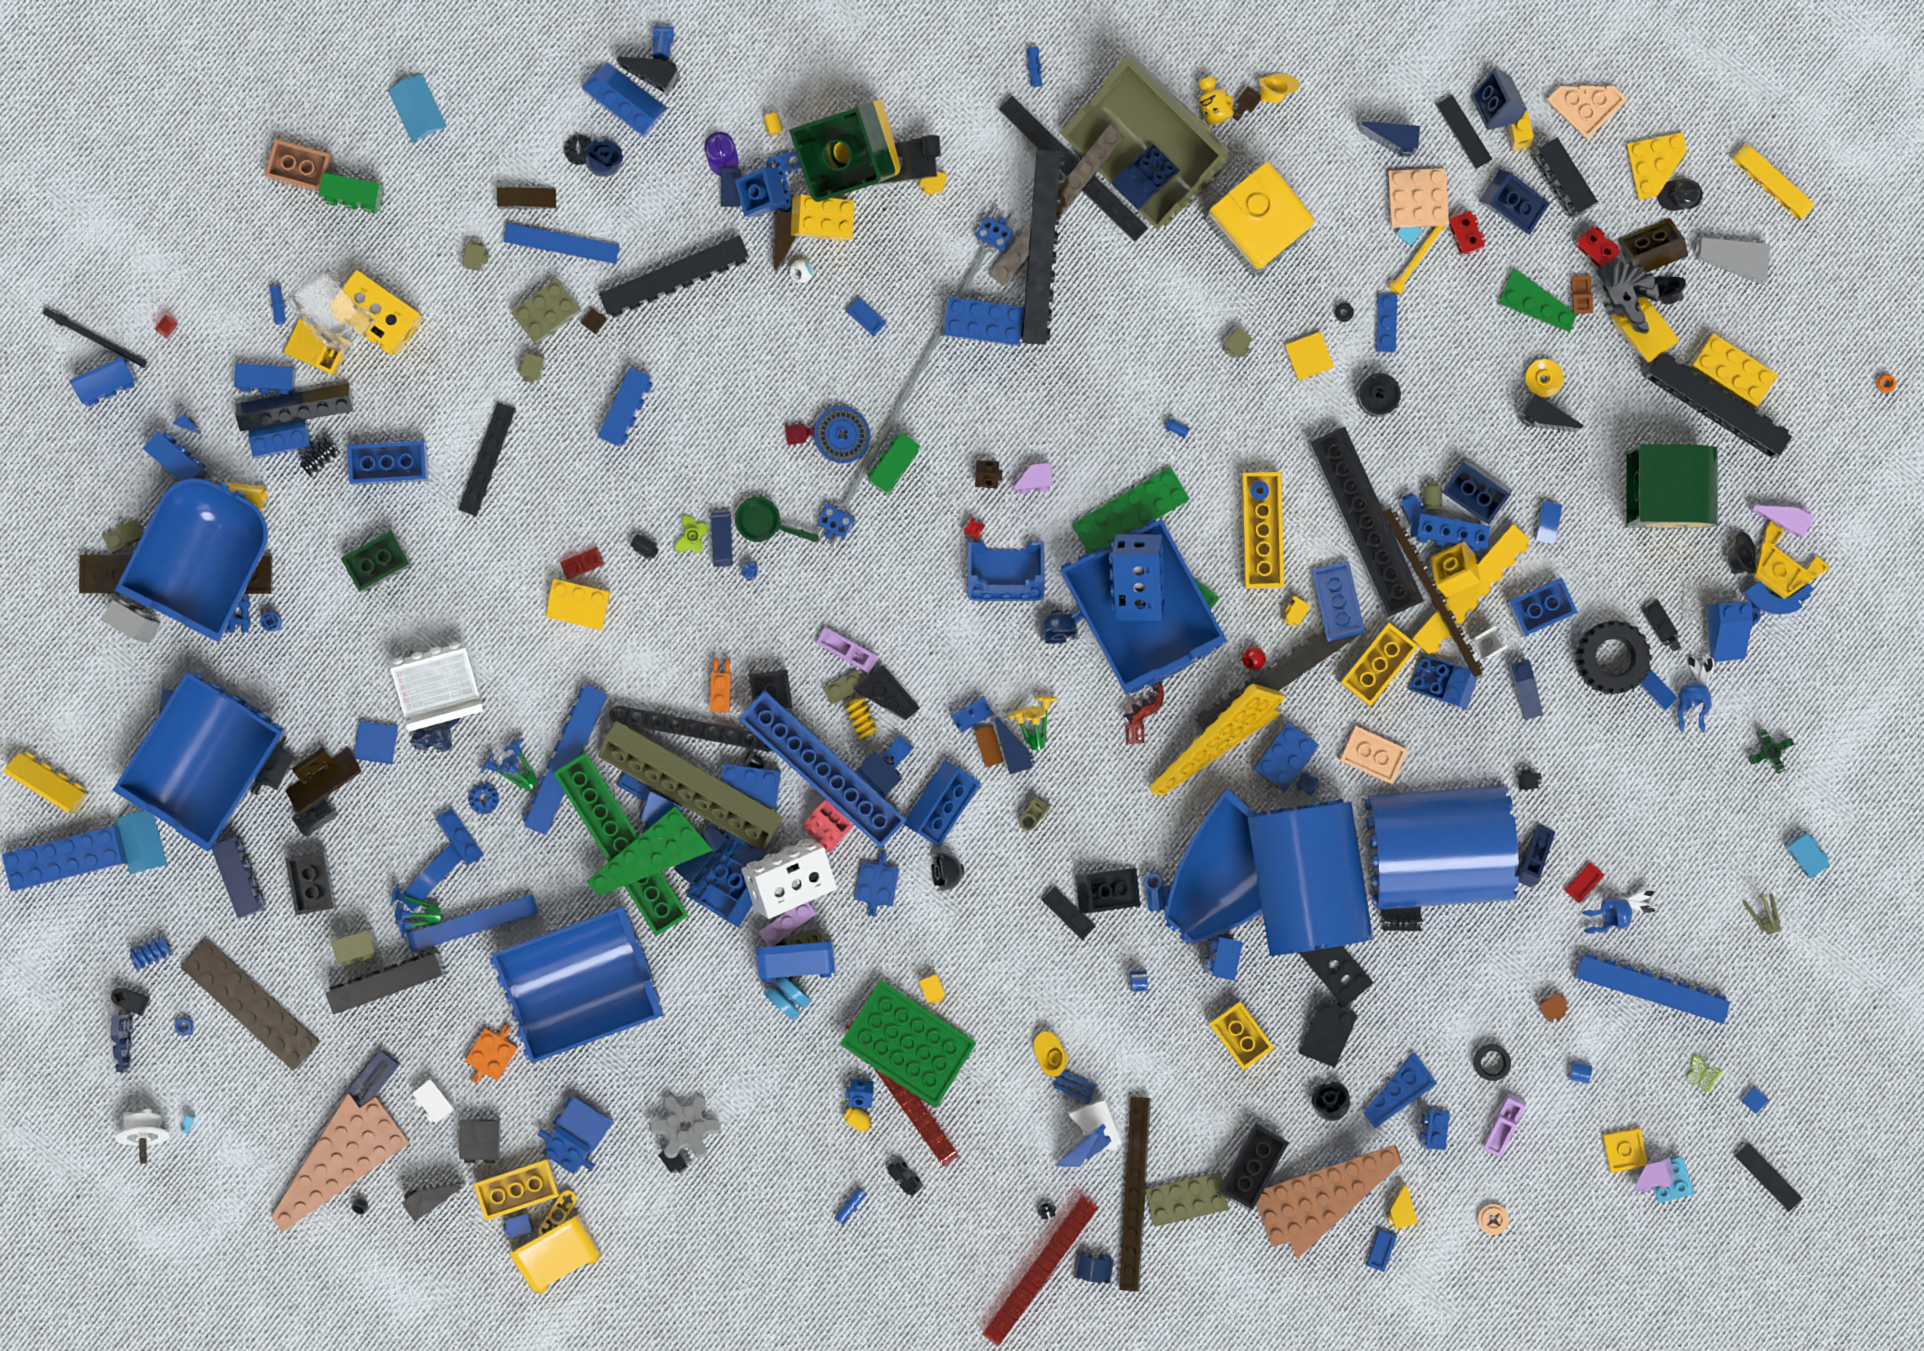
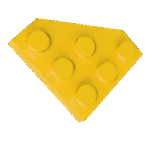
[1626,132,1687,201]

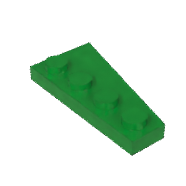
[1498,268,1577,332]

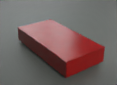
[1564,862,1604,903]

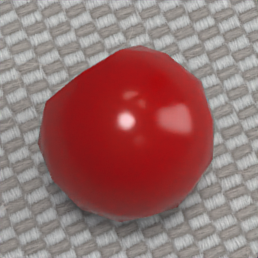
[1242,646,1266,671]

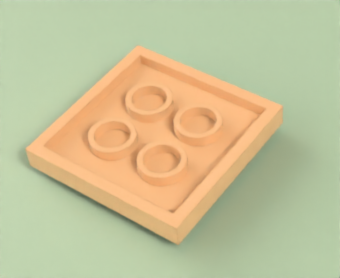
[1388,168,1449,228]

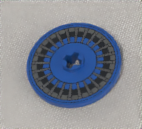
[814,406,870,464]

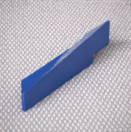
[1055,1124,1111,1167]

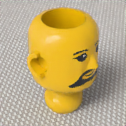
[1198,76,1234,125]

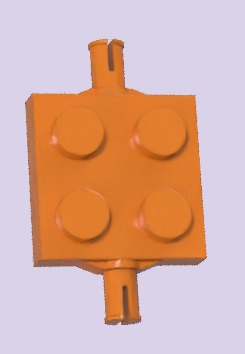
[465,1024,518,1084]

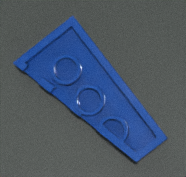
[1364,1052,1437,1129]

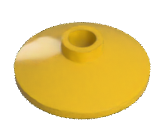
[1525,359,1564,397]

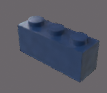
[674,825,733,888]

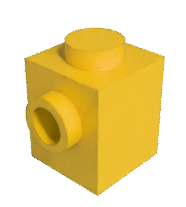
[917,171,947,195]

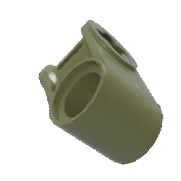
[1019,794,1052,831]

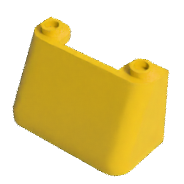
[509,1213,602,1294]

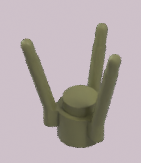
[1743,893,1781,935]

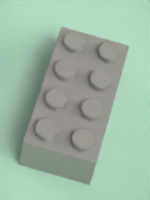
[101,599,160,643]

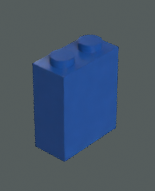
[552,1095,614,1154]

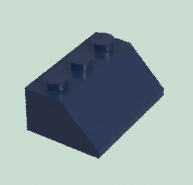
[1471,68,1527,130]
[1442,457,1513,525]

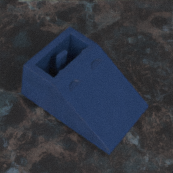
[1111,144,1180,211]
[856,752,902,798]

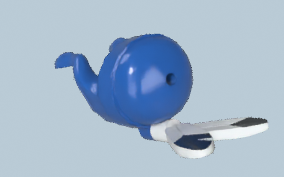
[1677,656,1714,733]
[1582,889,1655,934]

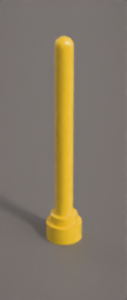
[1388,226,1445,296]

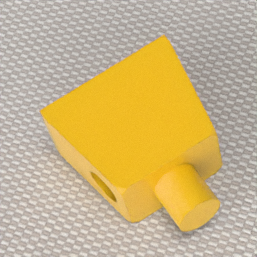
[1507,111,1533,151]

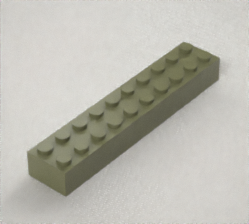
[598,721,783,852]

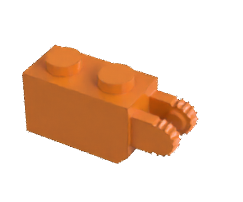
[710,658,732,713]

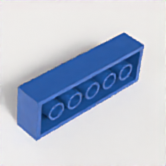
[2,826,128,891]
[1202,936,1243,981]

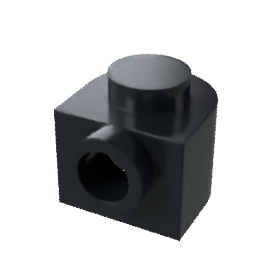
[1517,770,1542,790]

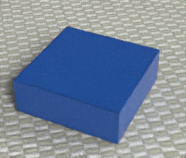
[1741,1087,1769,1114]

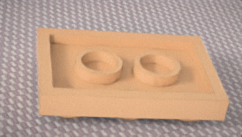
[1339,726,1408,785]

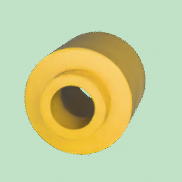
[843,1106,872,1133]

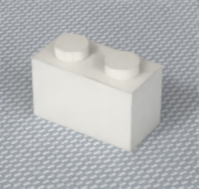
[412,1078,456,1124]

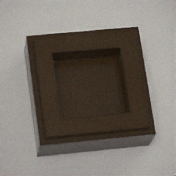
[581,308,607,335]

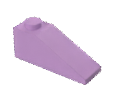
[1750,505,1815,538]

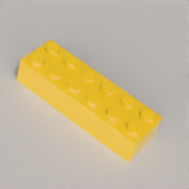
[1241,472,1284,589]

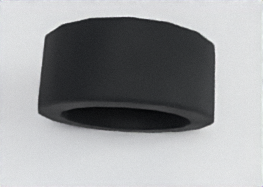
[1473,1044,1511,1081]

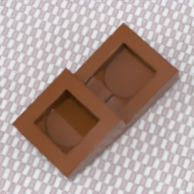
[1571,276,1593,314]

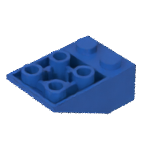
[1408,654,1477,710]

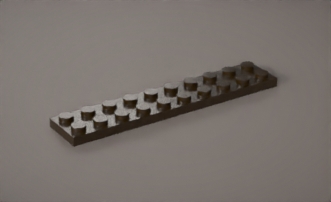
[79,555,273,594]

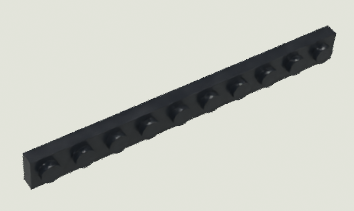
[999,96,1148,243]

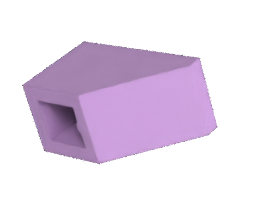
[1014,463,1053,494]
[1634,1157,1676,1193]

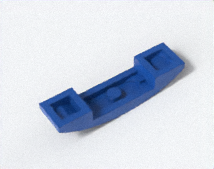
[402,844,462,912]

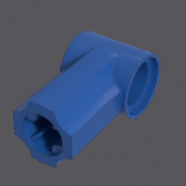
[652,25,674,61]
[1145,872,1165,911]

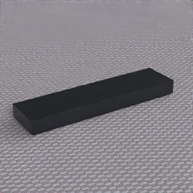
[1436,94,1492,170]
[1734,1143,1803,1212]

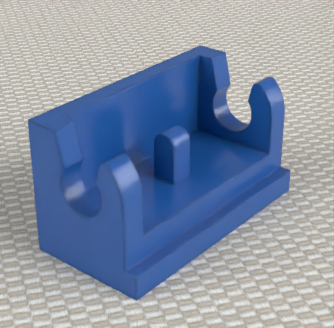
[951,697,994,733]

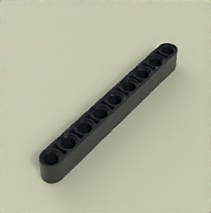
[609,706,773,752]

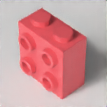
[802,799,854,853]

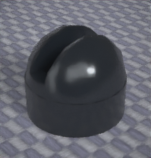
[351,1197,368,1215]

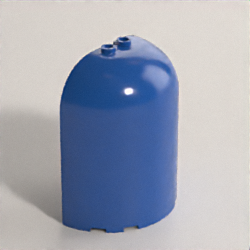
[115,479,269,642]

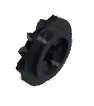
[564,134,591,165]

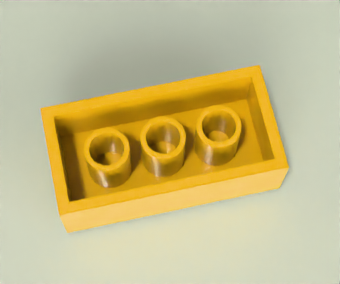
[1690,333,1778,408]
[1339,623,1419,707]
[473,1158,561,1221]

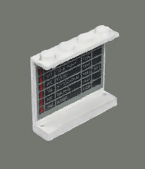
[389,642,483,732]

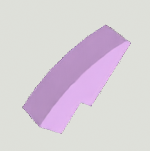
[815,627,879,674]
[1483,1093,1526,1158]

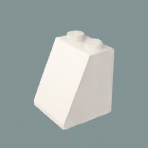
[1068,1098,1122,1152]

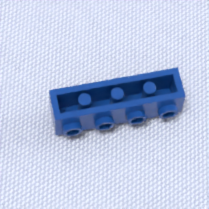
[598,368,653,448]
[1410,514,1491,552]

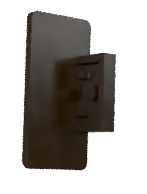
[286,747,362,814]

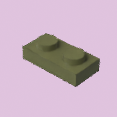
[823,671,862,705]

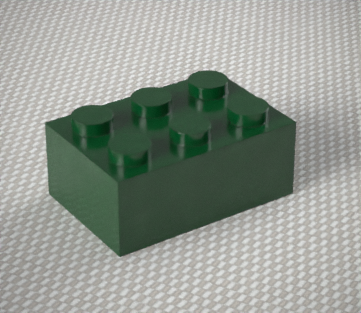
[341,530,413,593]

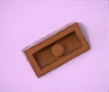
[974,725,1004,768]

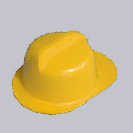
[1258,73,1299,103]
[1033,1031,1069,1077]

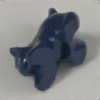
[410,717,461,752]

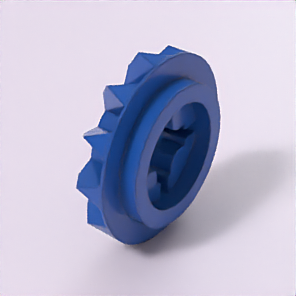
[468,784,499,814]

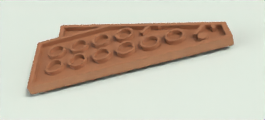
[271,1093,409,1232]
[1257,1144,1402,1258]

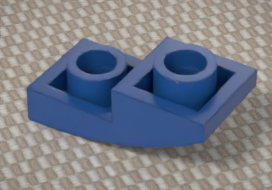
[1534,500,1562,544]

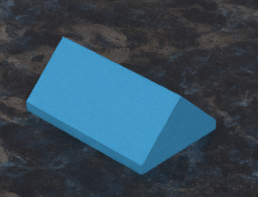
[388,75,447,143]
[115,811,168,875]

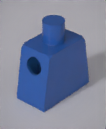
[638,789,683,834]

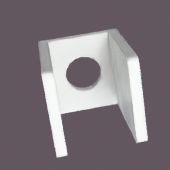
[1470,625,1509,661]

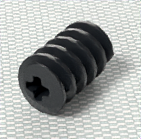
[299,436,342,478]

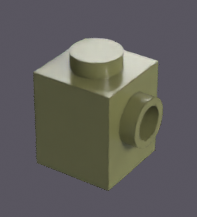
[462,241,489,272]
[1223,327,1253,359]
[517,353,546,384]

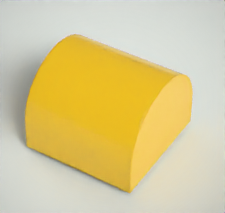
[763,113,784,137]

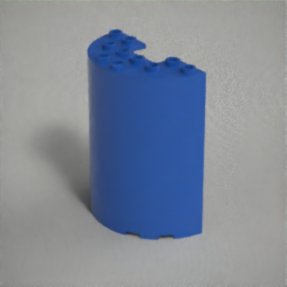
[1059,519,1227,695]
[112,672,284,852]
[1365,786,1519,910]
[1248,799,1374,956]
[490,906,664,1064]

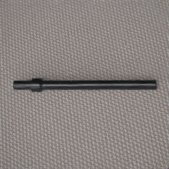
[43,308,148,368]

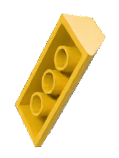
[3,752,88,813]

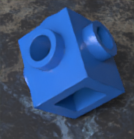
[845,1079,874,1108]

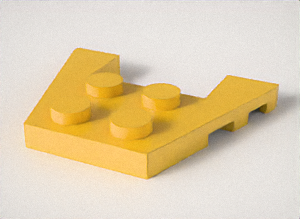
[1754,521,1830,599]

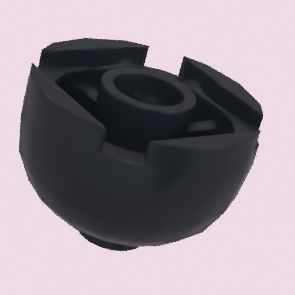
[931,853,964,891]
[1311,1081,1350,1121]

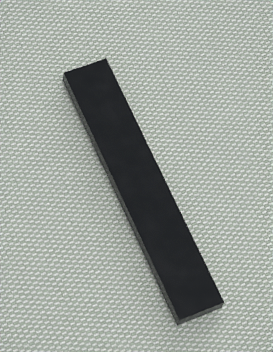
[459,402,516,517]

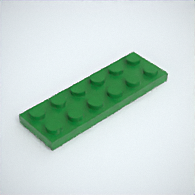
[1072,466,1190,555]

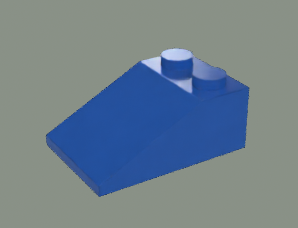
[1706,601,1753,662]

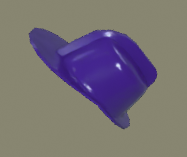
[704,132,739,176]

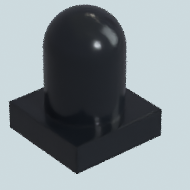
[743,749,765,769]

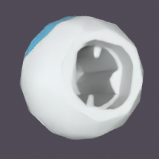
[789,259,814,283]

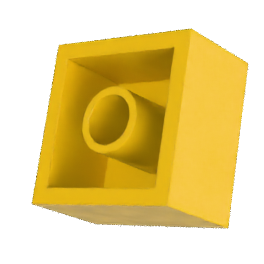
[1430,542,1481,598]

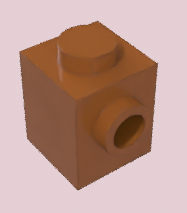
[1537,993,1569,1022]

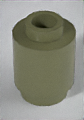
[1423,483,1442,510]

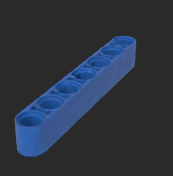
[406,895,539,952]

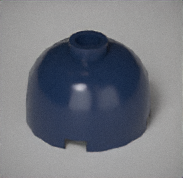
[585,139,623,177]
[1039,610,1078,644]

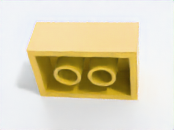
[791,194,854,241]
[1208,1001,1274,1071]

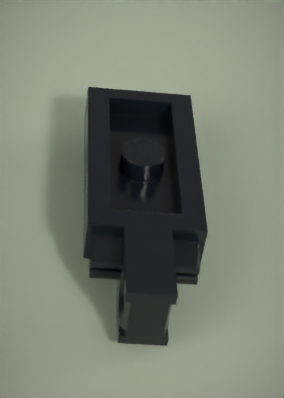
[1641,600,1681,652]

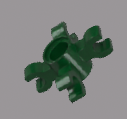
[1748,729,1795,774]

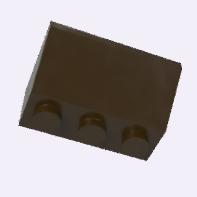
[1617,218,1688,273]

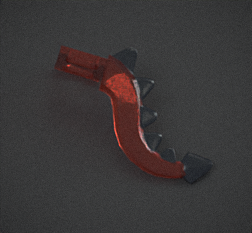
[1123,681,1164,744]

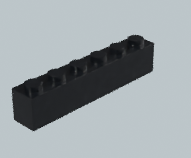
[235,383,353,432]

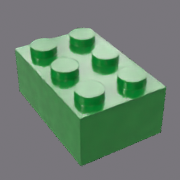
[319,173,385,214]
[868,433,921,496]

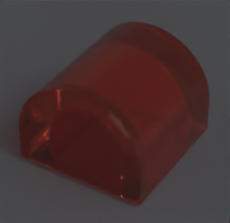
[155,315,179,339]

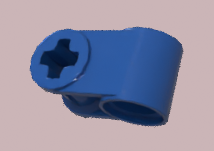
[883,735,914,768]

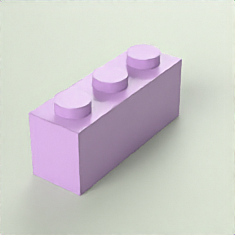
[759,902,817,947]

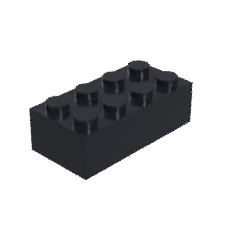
[1533,137,1598,219]
[1216,1123,1289,1211]

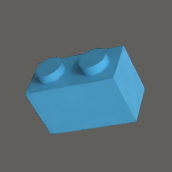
[1785,834,1830,878]

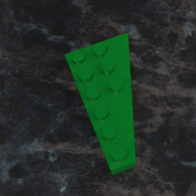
[586,806,713,896]

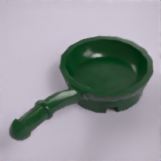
[735,496,819,542]

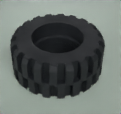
[1575,620,1652,694]

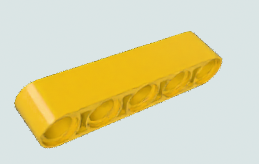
[1732,144,1814,220]

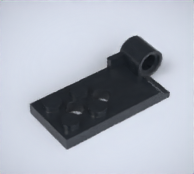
[871,135,941,186]
[1298,946,1374,1008]

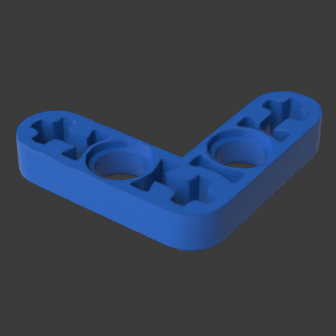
[766,151,802,212]

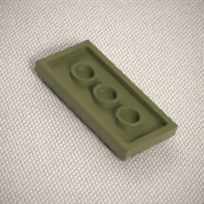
[1146,1172,1229,1227]

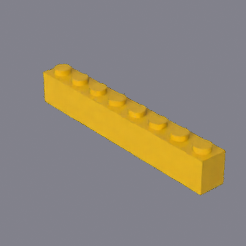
[1411,524,1531,655]

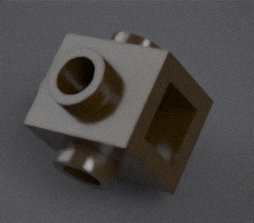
[975,460,1003,488]

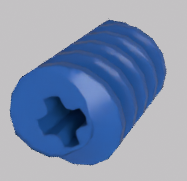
[130,935,173,971]

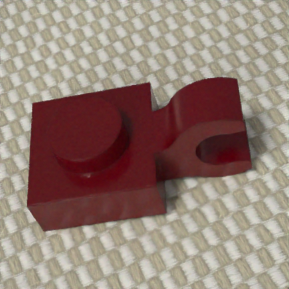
[785,423,814,446]

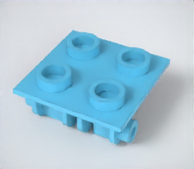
[1653,1156,1695,1203]

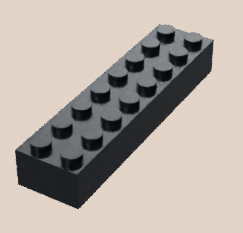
[1644,353,1792,459]

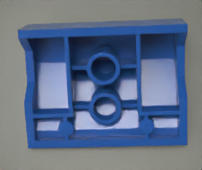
[686,831,767,928]

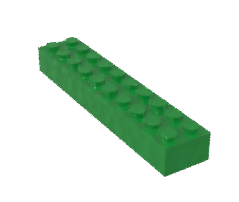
[552,752,688,936]

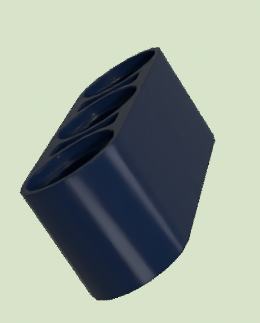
[711,511,733,567]

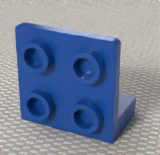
[1419,1109,1450,1150]

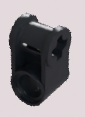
[111,988,150,1016]

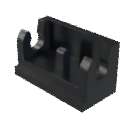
[291,798,338,837]

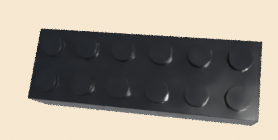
[325,950,447,1015]

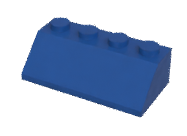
[582,62,667,139]
[904,760,981,847]

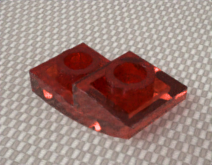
[560,547,605,580]

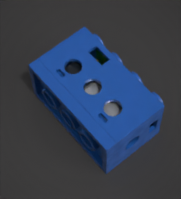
[1109,534,1165,621]

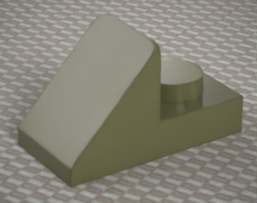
[102,519,144,554]

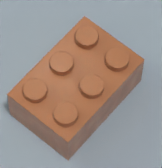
[265,139,334,193]

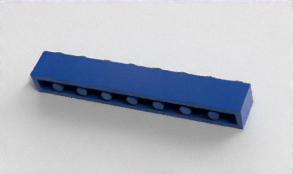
[523,685,608,835]
[1574,953,1731,1024]

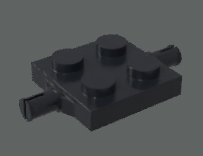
[250,735,295,795]

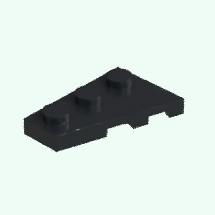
[853,665,920,721]

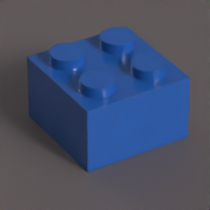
[735,168,787,217]

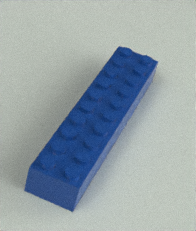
[738,689,907,848]

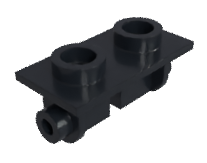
[886,1157,924,1197]

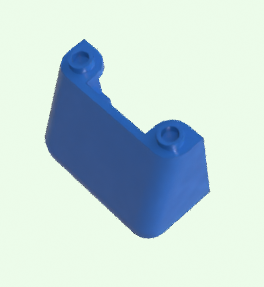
[968,541,1045,601]

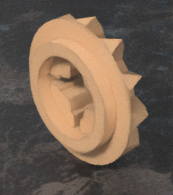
[1478,1204,1509,1235]

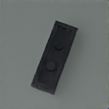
[1042,886,1096,941]

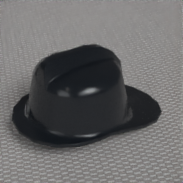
[1657,179,1703,211]
[1654,277,1686,305]
[1728,532,1756,574]

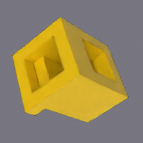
[1283,596,1310,627]

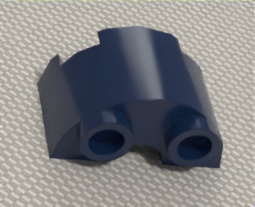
[1073,1252,1114,1284]

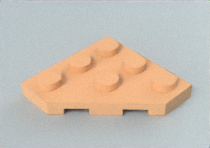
[1546,86,1628,141]

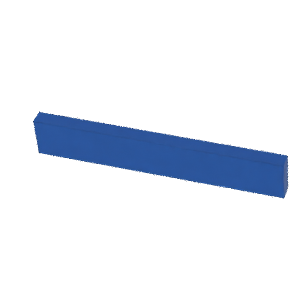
[503,223,620,264]

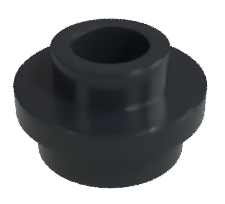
[1335,303,1354,322]
[1037,1203,1056,1219]

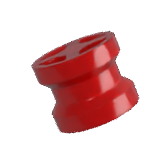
[963,517,986,541]

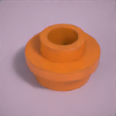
[1876,374,1896,393]

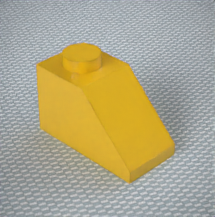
[1387,1184,1418,1229]

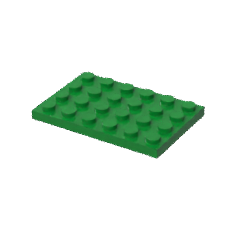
[839,980,977,1108]

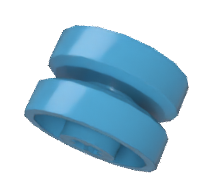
[763,977,812,1021]

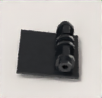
[1382,907,1422,931]

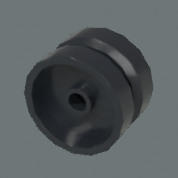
[1357,373,1401,418]

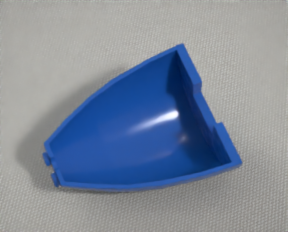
[1164,789,1262,945]

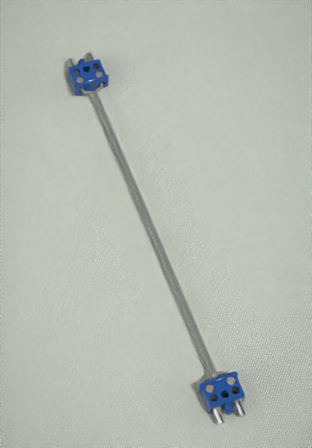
[815,207,1017,549]

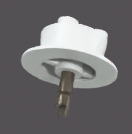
[115,1109,170,1164]

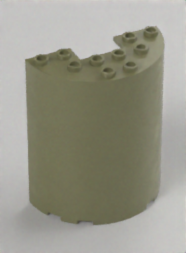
[1060,54,1231,230]

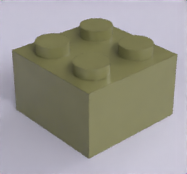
[331,930,380,966]

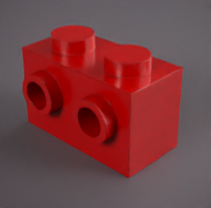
[1449,211,1486,257]
[1574,226,1620,269]

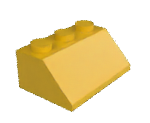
[546,579,611,630]

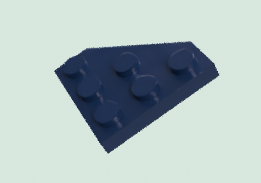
[111,1013,133,1073]

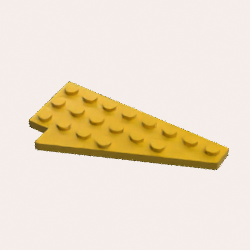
[1149,684,1286,796]

